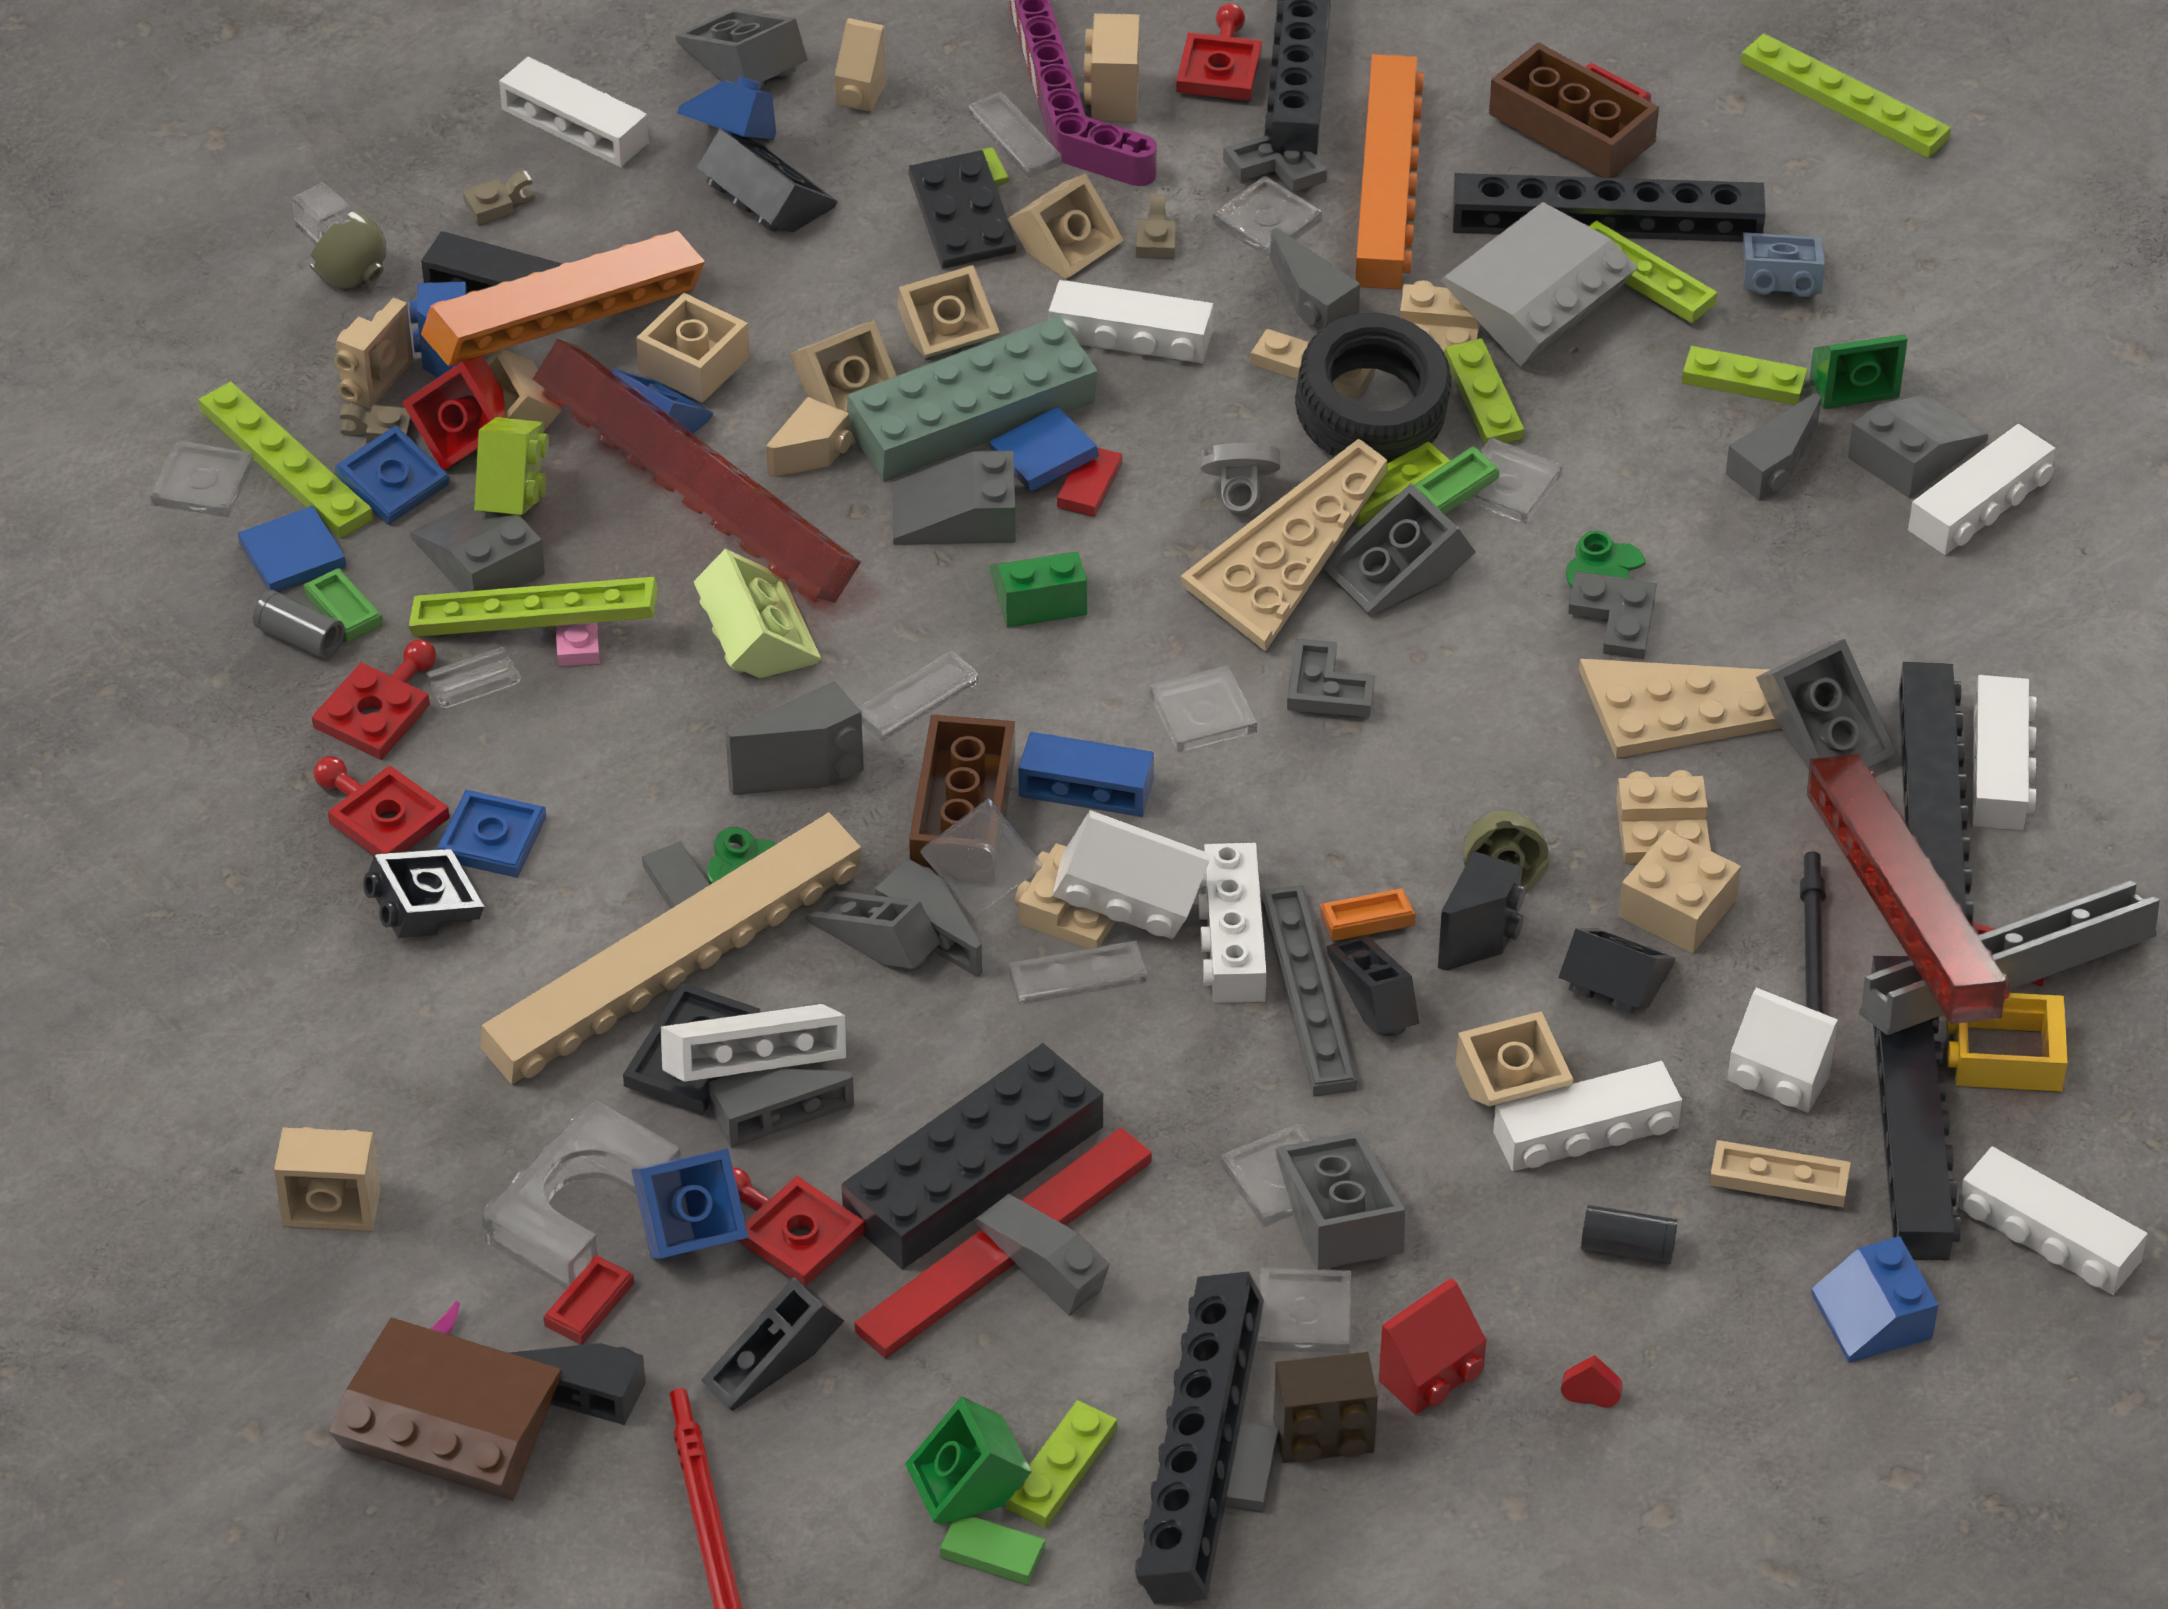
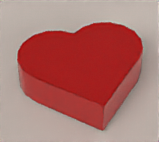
[1560,1355,1623,1407]

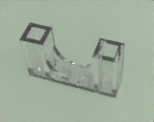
[482,1100,681,1289]

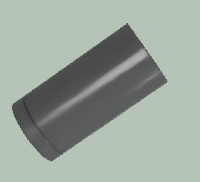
[253,590,345,659]

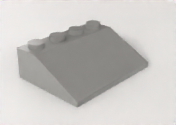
[1441,202,1638,367]

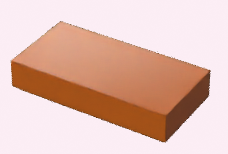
[1320,888,1415,941]

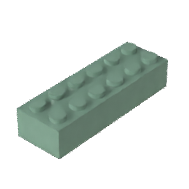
[847,316,1098,481]

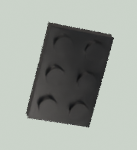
[908,150,1017,269]
[623,982,760,1114]

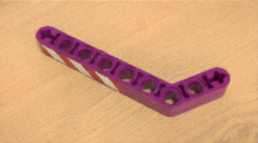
[1009,0,1157,186]

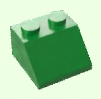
[1810,334,1908,409]
[989,552,1087,628]
[905,1396,1032,1525]

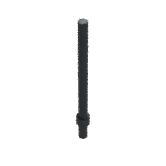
[1800,851,1826,1014]

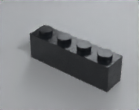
[421,231,563,293]

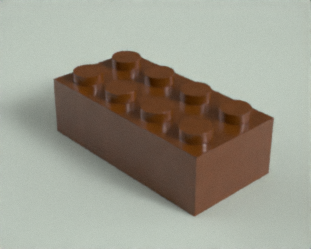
[1489,42,1659,178]
[909,714,1016,881]

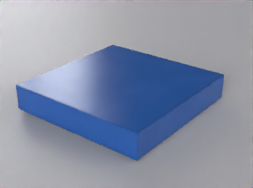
[989,406,1099,492]
[334,425,450,525]
[238,506,346,592]
[436,789,546,878]

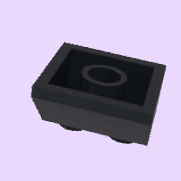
[1438,851,1526,971]
[1558,928,1676,1013]

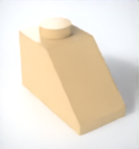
[835,18,886,112]
[766,397,852,477]

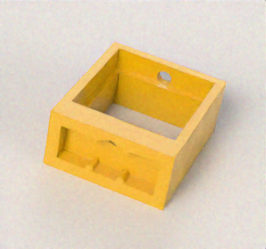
[1946,992,2068,1092]

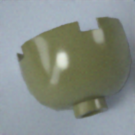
[309,210,387,289]
[1462,810,1549,892]

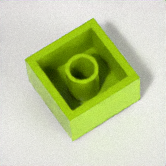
[474,417,549,515]

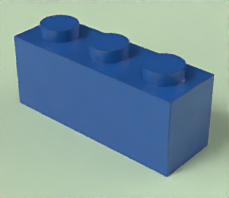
[1018,732,1154,817]

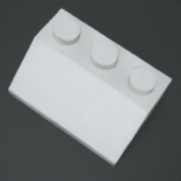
[1052,810,1211,940]

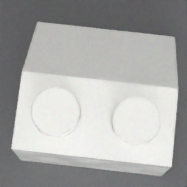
[1727,988,1838,1113]

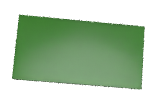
[1413,446,1500,515]
[304,568,383,643]
[940,1516,1045,1585]

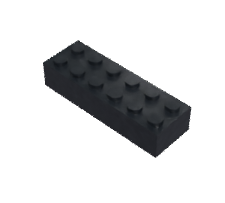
[842,1043,1103,1270]

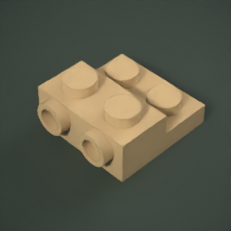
[1400,280,1479,351]
[334,298,414,409]
[1616,770,1711,864]
[1015,843,1116,952]

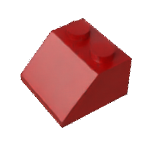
[402,356,506,471]
[1379,1278,1486,1415]

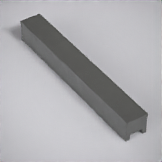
[1859,881,2160,1035]

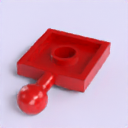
[1176,3,1262,101]
[311,639,437,760]
[313,756,450,855]
[733,1167,865,1285]

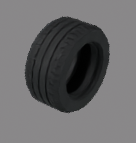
[1295,312,1452,464]

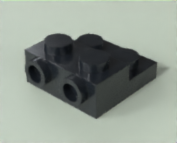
[363,849,484,938]

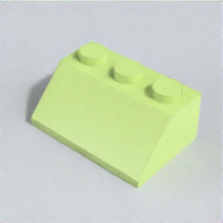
[694,549,821,679]

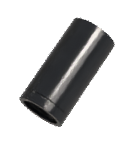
[1581,1205,1678,1264]

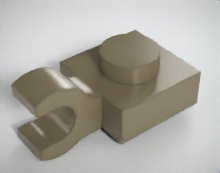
[463,171,535,226]
[1136,194,1176,259]
[340,403,412,444]

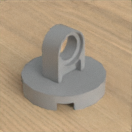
[1200,443,1281,516]

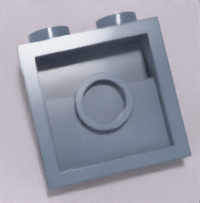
[1742,233,1825,297]

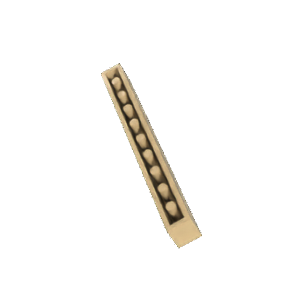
[480,812,861,1085]

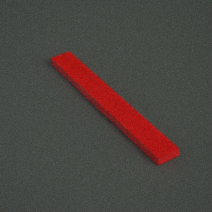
[854,1127,1152,1359]

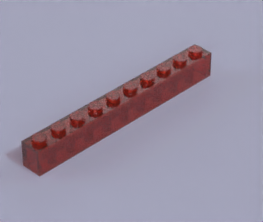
[533,339,861,603]
[1807,754,2010,1024]

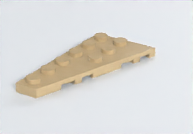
[1181,439,1388,651]
[1579,659,1781,759]

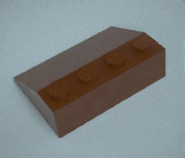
[329,1317,563,1501]

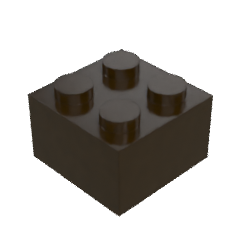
[1273,1352,1378,1463]

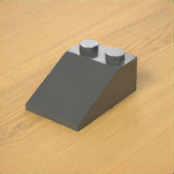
[675,8,808,88]
[1848,394,1988,498]
[893,451,1016,545]
[1322,484,1476,616]
[410,501,545,592]
[1756,639,1897,789]
[725,681,864,795]
[1276,1131,1405,1270]

